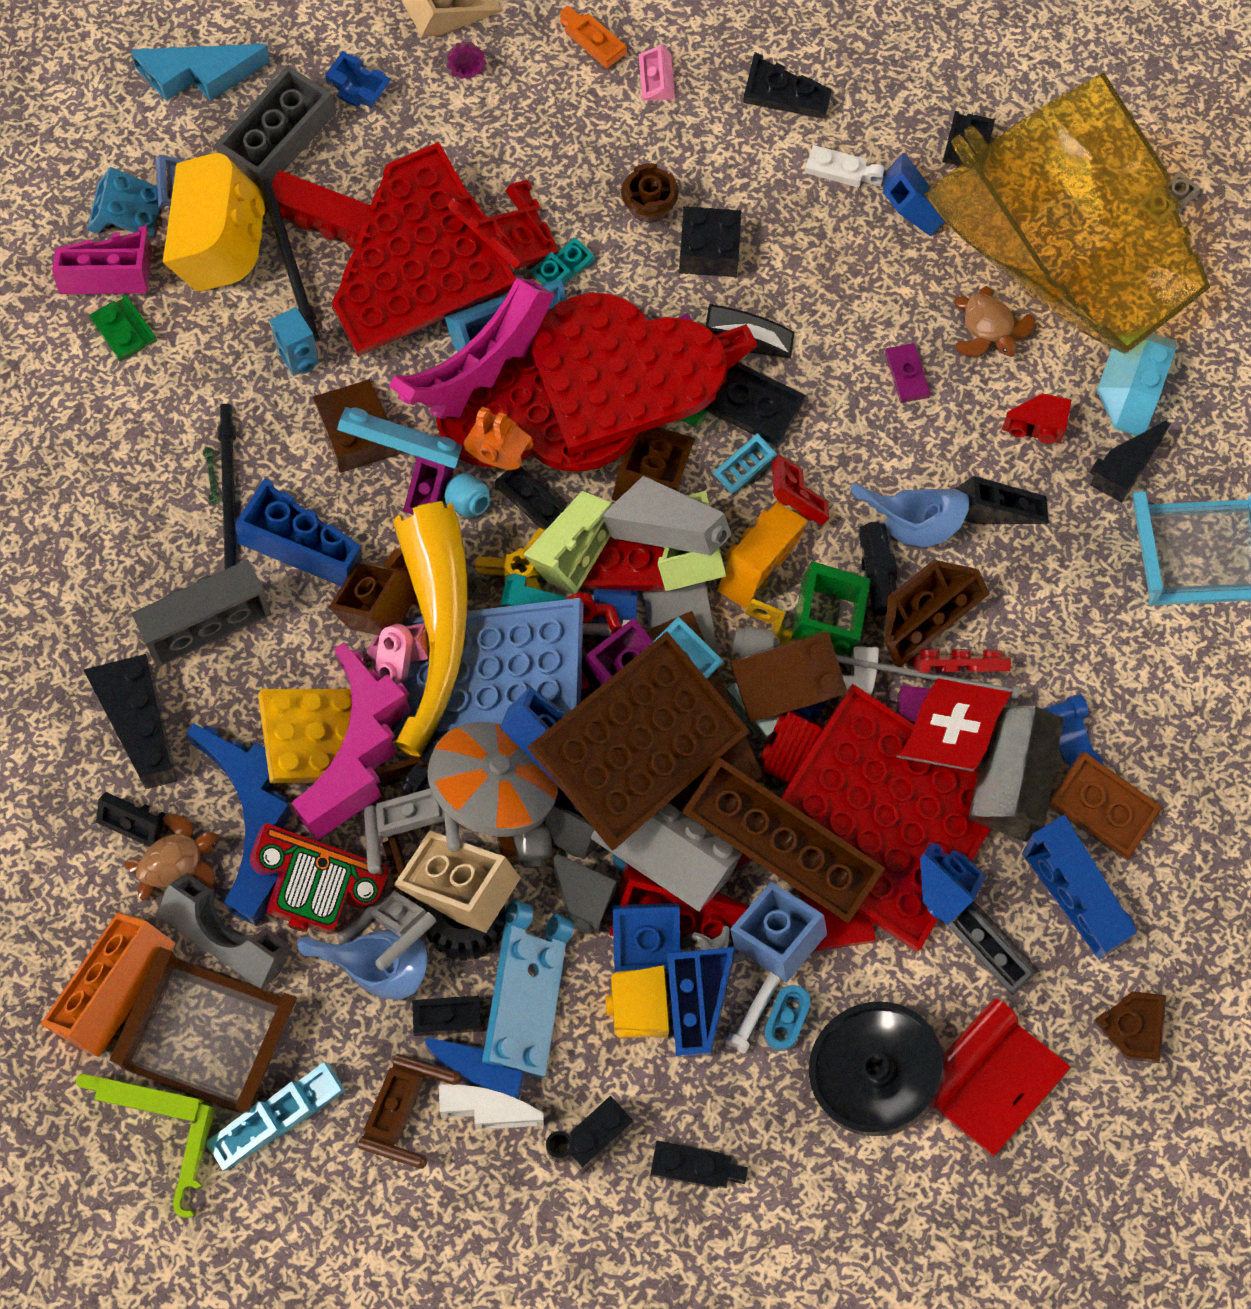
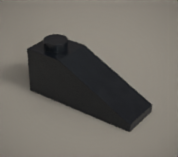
[1090,421,1171,503]
[955,476,1049,524]

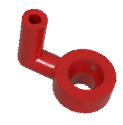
[566,592,622,634]

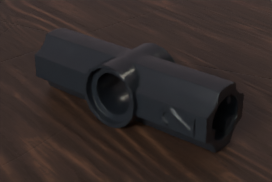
[859,521,897,616]

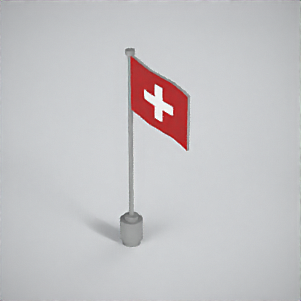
[732,626,1020,772]

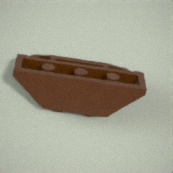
[884,559,990,667]

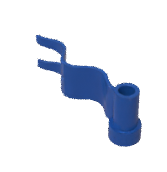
[1038,694,1104,767]

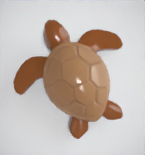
[954,286,1035,357]
[124,814,220,900]

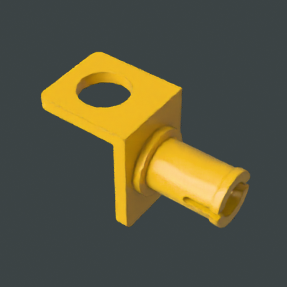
[745,599,793,644]

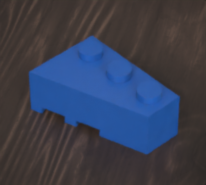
[667,947,735,1058]

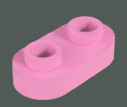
[375,624,413,684]

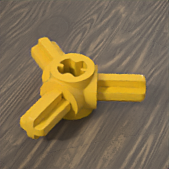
[475,528,545,590]

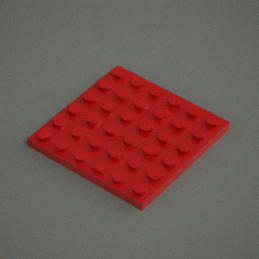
[780,684,1012,952]

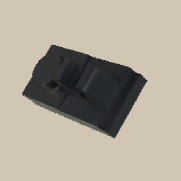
[96,792,165,847]

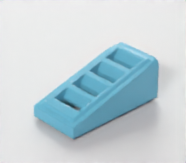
[712,433,778,495]

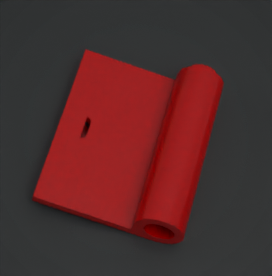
[931,998,1071,1158]

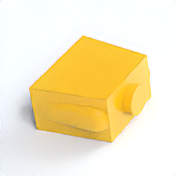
[605,965,669,1039]

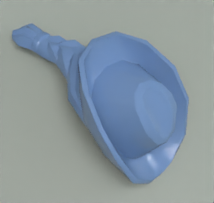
[850,483,969,548]
[297,929,428,1000]

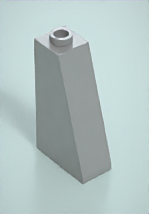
[602,476,732,555]

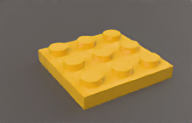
[258,689,352,783]

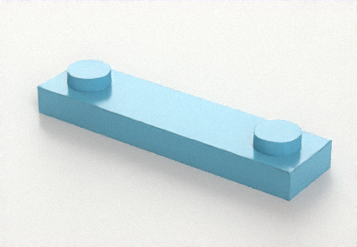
[337,407,462,469]

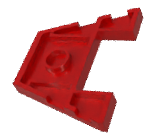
[447,180,559,269]

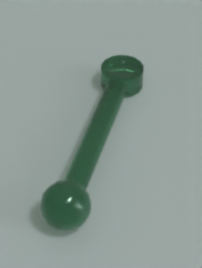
[203,447,221,505]

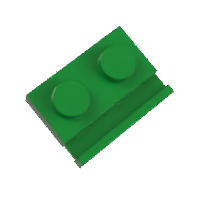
[89,294,157,361]

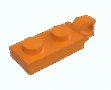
[560,6,627,69]

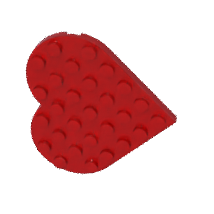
[531,292,727,455]
[436,345,638,472]

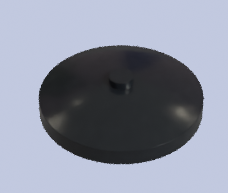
[809,1001,945,1136]

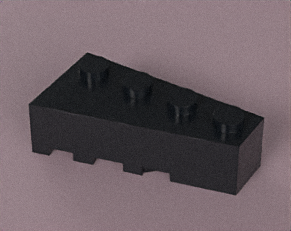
[83,654,177,789]

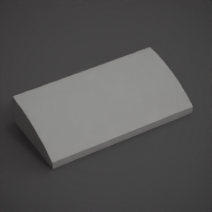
[642,582,724,684]

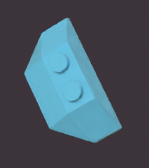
[1097,332,1177,436]

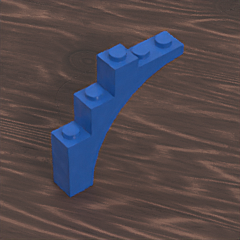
[186,723,292,926]

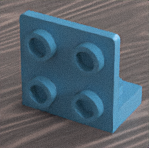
[87,167,160,238]

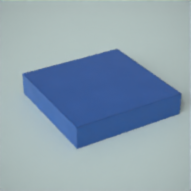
[612,903,680,972]

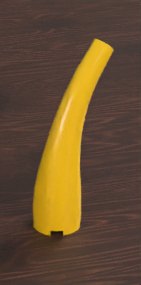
[393,501,467,757]

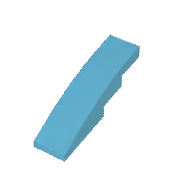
[206,1062,346,1171]

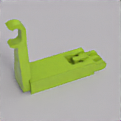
[76,1074,216,1218]

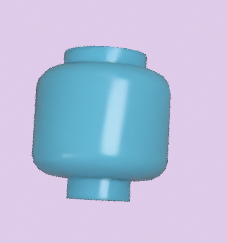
[444,473,490,518]

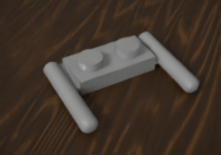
[364,789,460,874]
[338,887,437,970]

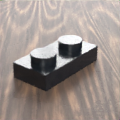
[412,995,481,1036]

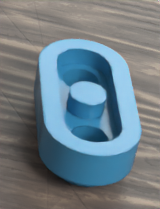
[764,985,810,1051]

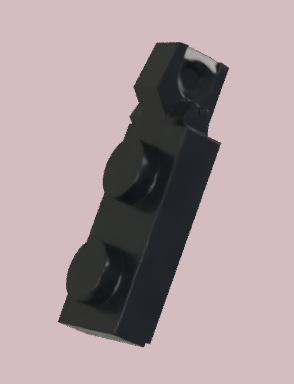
[650,1140,748,1189]

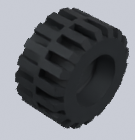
[422,904,506,961]

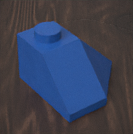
[920,842,986,925]

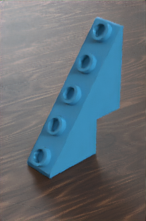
[130,43,270,101]

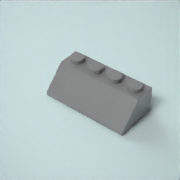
[591,803,742,912]

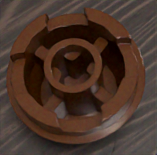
[621,163,679,223]

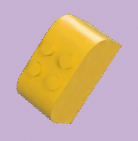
[163,153,265,291]

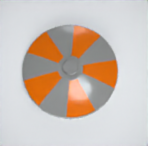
[428,722,558,837]

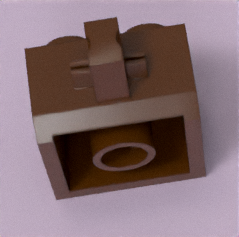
[328,549,416,636]

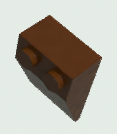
[313,379,397,473]
[612,427,695,501]
[729,631,848,722]

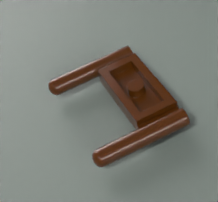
[358,1053,462,1169]

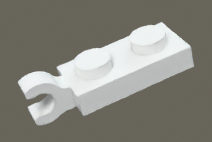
[805,145,885,188]

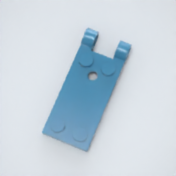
[482,900,574,1078]

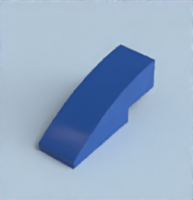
[425,1037,524,1100]

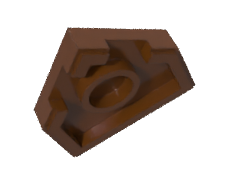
[1095,991,1166,1063]

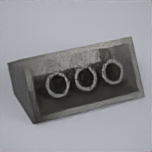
[968,706,1064,842]

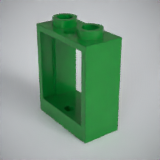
[791,561,870,656]

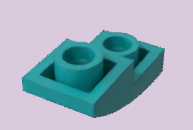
[530,237,596,284]

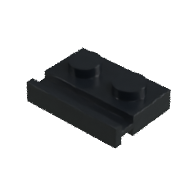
[943,111,995,171]

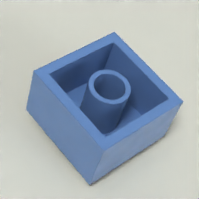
[730,882,827,982]

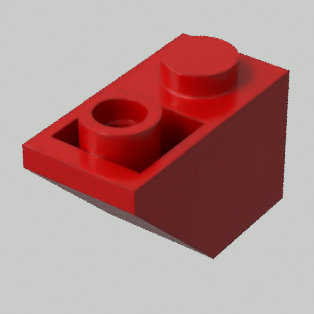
[1002,393,1072,444]

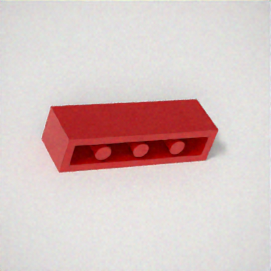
[265,170,370,249]

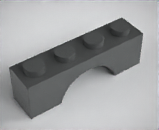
[156,873,292,989]

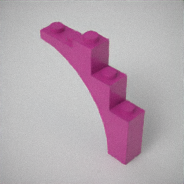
[389,278,555,419]
[291,642,411,841]

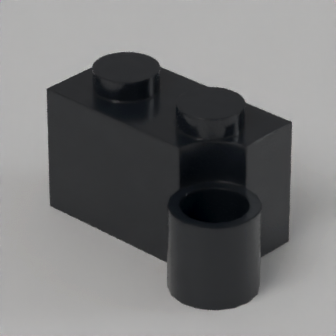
[546,1095,634,1175]

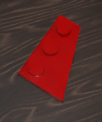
[912,648,1011,673]

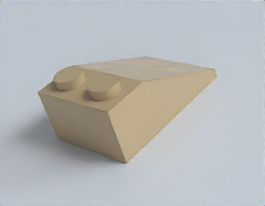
[401,0,502,37]
[395,830,521,933]

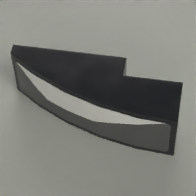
[705,304,795,358]

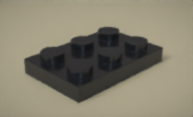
[705,362,806,447]

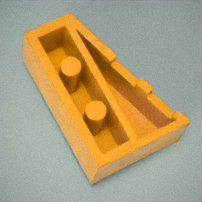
[717,502,808,609]

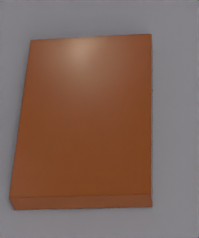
[1046,751,1163,860]

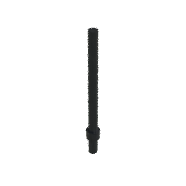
[260,180,320,342]
[217,404,237,570]

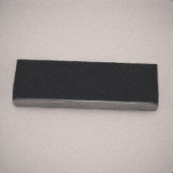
[945,901,1040,995]

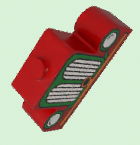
[250,823,390,933]

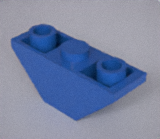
[883,153,951,236]

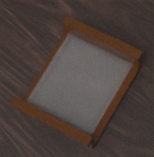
[109,947,297,1114]

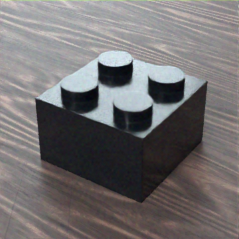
[679,206,741,277]

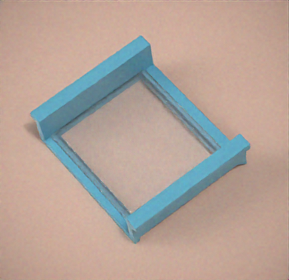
[1132,491,1251,606]

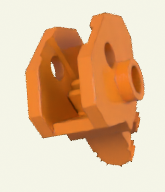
[464,407,533,471]

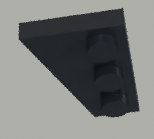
[743,52,832,119]

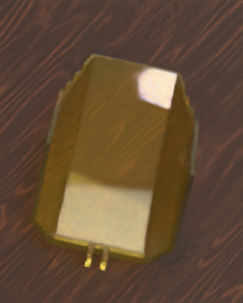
[924,72,1210,354]

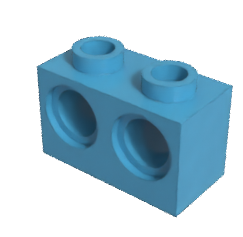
[270,307,319,376]

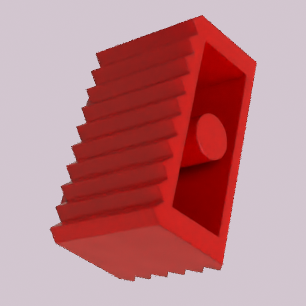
[760,711,824,783]

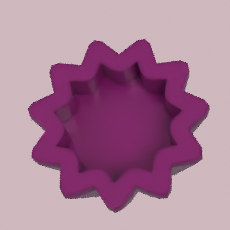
[446,40,487,79]

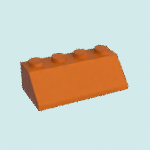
[40,912,176,1057]

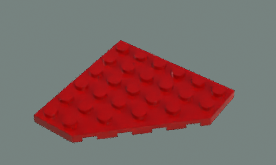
[331,142,516,357]

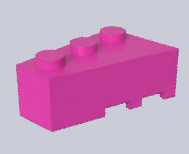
[52,225,152,294]

